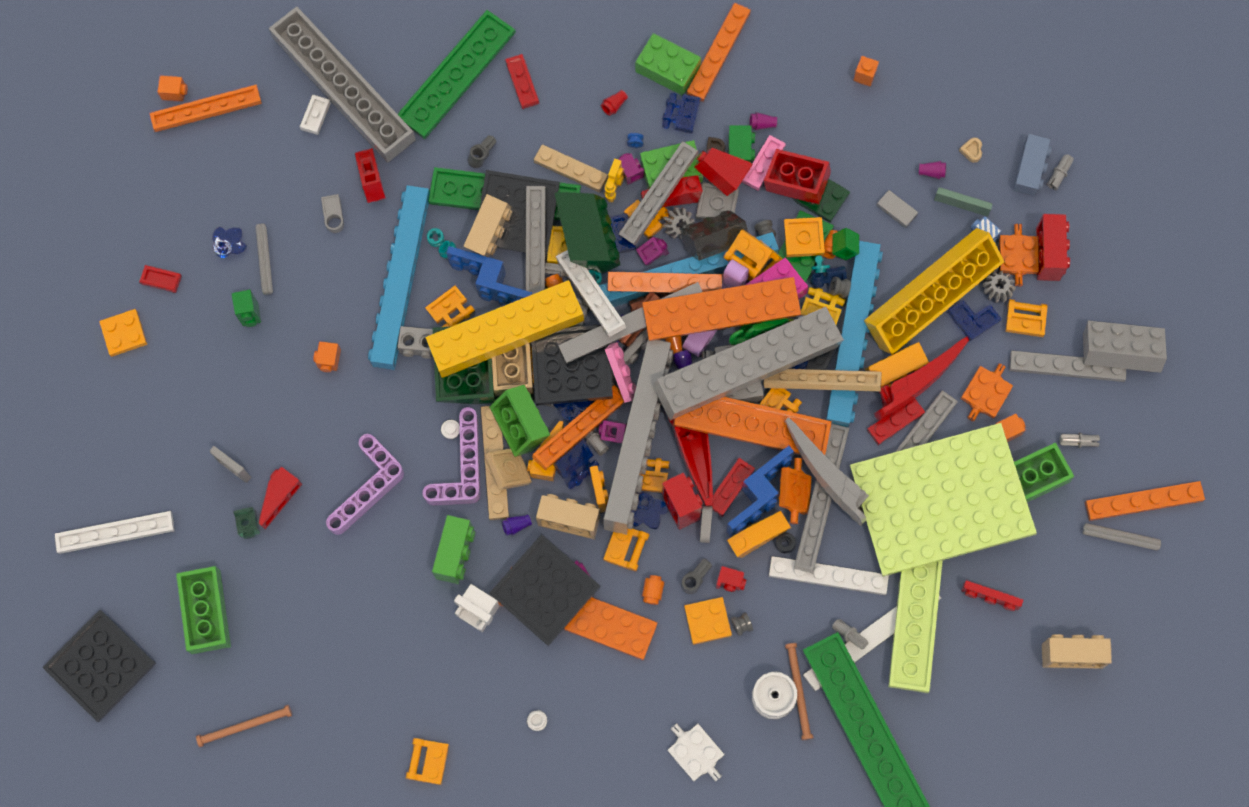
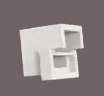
[454,584,500,632]

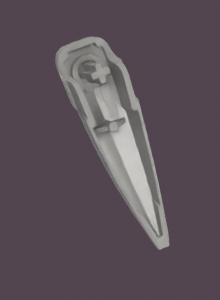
[785,418,869,526]

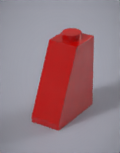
[694,148,753,196]

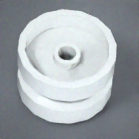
[752,672,797,719]

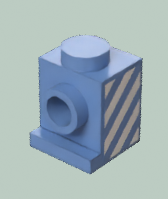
[971,216,1002,242]

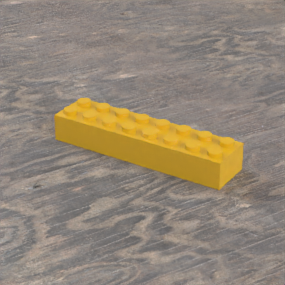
[864,228,1005,355]
[425,280,584,378]

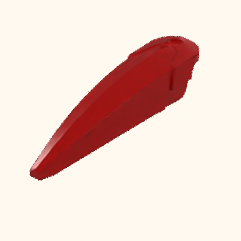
[874,337,969,420]
[667,415,713,506]

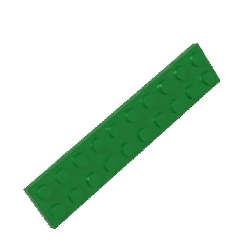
[802,632,930,807]

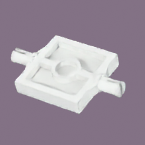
[668,724,724,782]

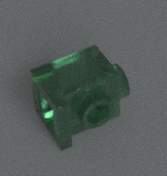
[233,507,260,539]

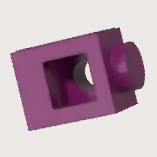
[618,153,644,185]
[599,420,627,443]

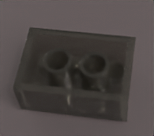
[680,210,748,261]

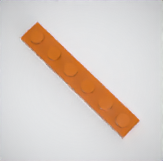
[687,3,751,102]
[150,85,262,132]
[607,272,722,293]
[532,385,625,471]
[1085,481,1205,521]

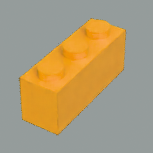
[864,342,929,388]

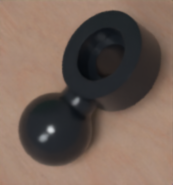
[775,531,796,554]

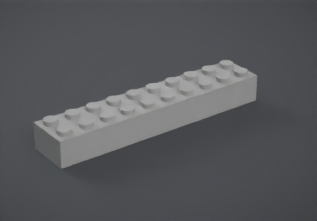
[269,7,416,163]
[653,307,844,420]
[604,339,674,535]

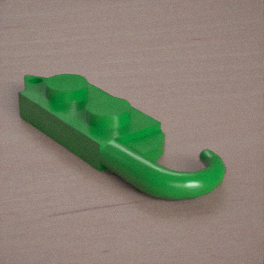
[729,318,794,346]

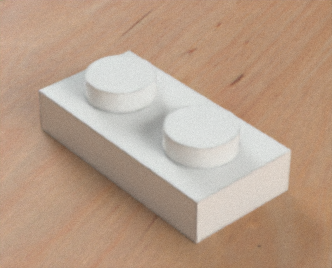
[300,95,331,135]

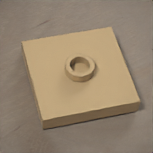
[485,449,532,490]

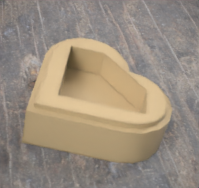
[959,138,982,163]

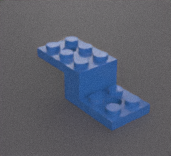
[447,246,533,306]
[726,446,794,537]

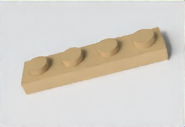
[534,145,608,193]

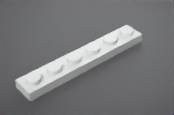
[556,250,626,337]
[55,511,175,554]
[769,556,889,595]

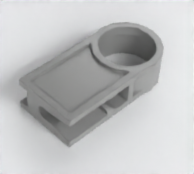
[321,194,344,233]

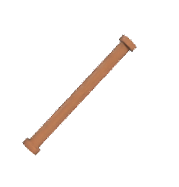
[785,643,813,740]
[196,705,292,747]

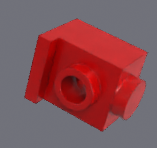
[716,566,747,592]

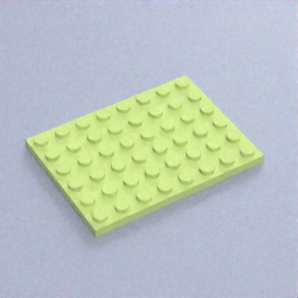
[850,423,1037,577]

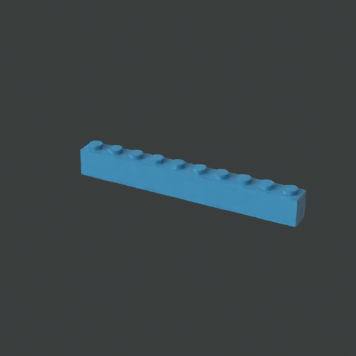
[368,185,430,370]
[599,232,779,307]
[826,241,883,428]

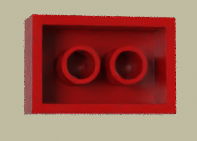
[764,149,831,204]
[1036,214,1070,281]
[662,472,703,530]

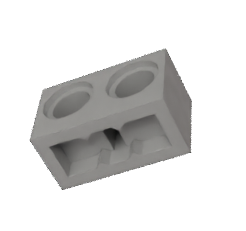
[398,326,433,359]

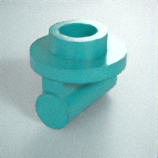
[811,256,830,273]

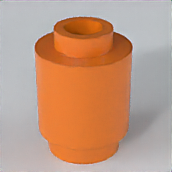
[642,575,665,605]

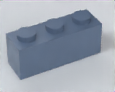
[1013,134,1052,196]

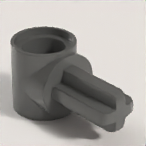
[467,135,497,168]
[681,559,712,594]

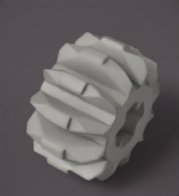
[663,207,695,239]
[983,271,1016,303]

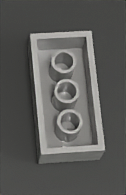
[1083,321,1167,373]

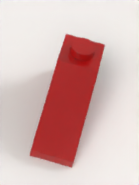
[355,148,386,203]
[641,175,703,207]
[259,467,302,530]

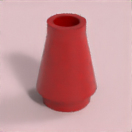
[601,90,628,116]

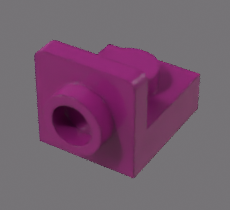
[636,237,669,265]

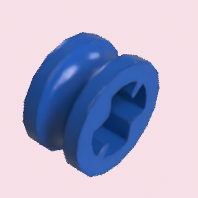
[627,133,644,148]

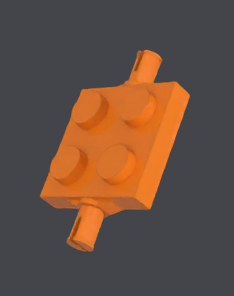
[999,224,1038,286]
[960,363,1013,422]
[779,458,811,524]

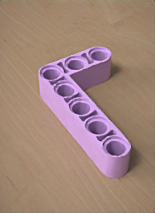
[682,259,749,357]
[422,407,481,506]
[326,434,404,535]

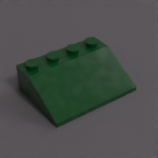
[555,192,621,274]
[433,326,496,404]

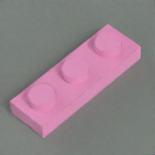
[742,135,786,191]
[605,342,636,403]

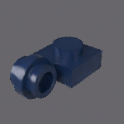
[810,266,847,288]

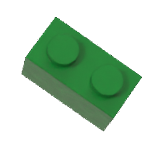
[728,125,755,163]
[231,289,261,327]

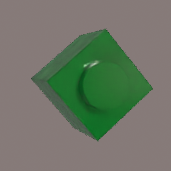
[832,228,859,261]

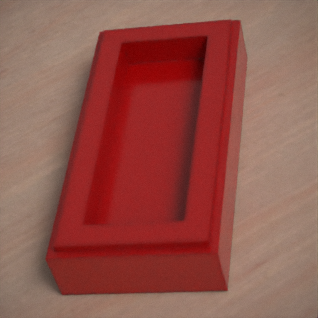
[139,265,182,293]

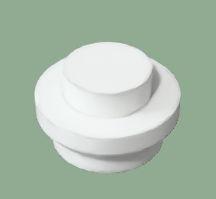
[441,420,460,439]
[527,711,547,731]

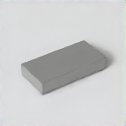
[877,190,918,228]

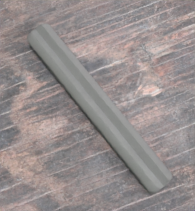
[256,224,273,295]
[1083,523,1161,550]

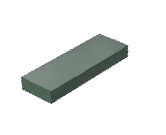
[934,187,992,217]

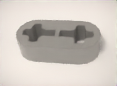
[700,506,713,543]

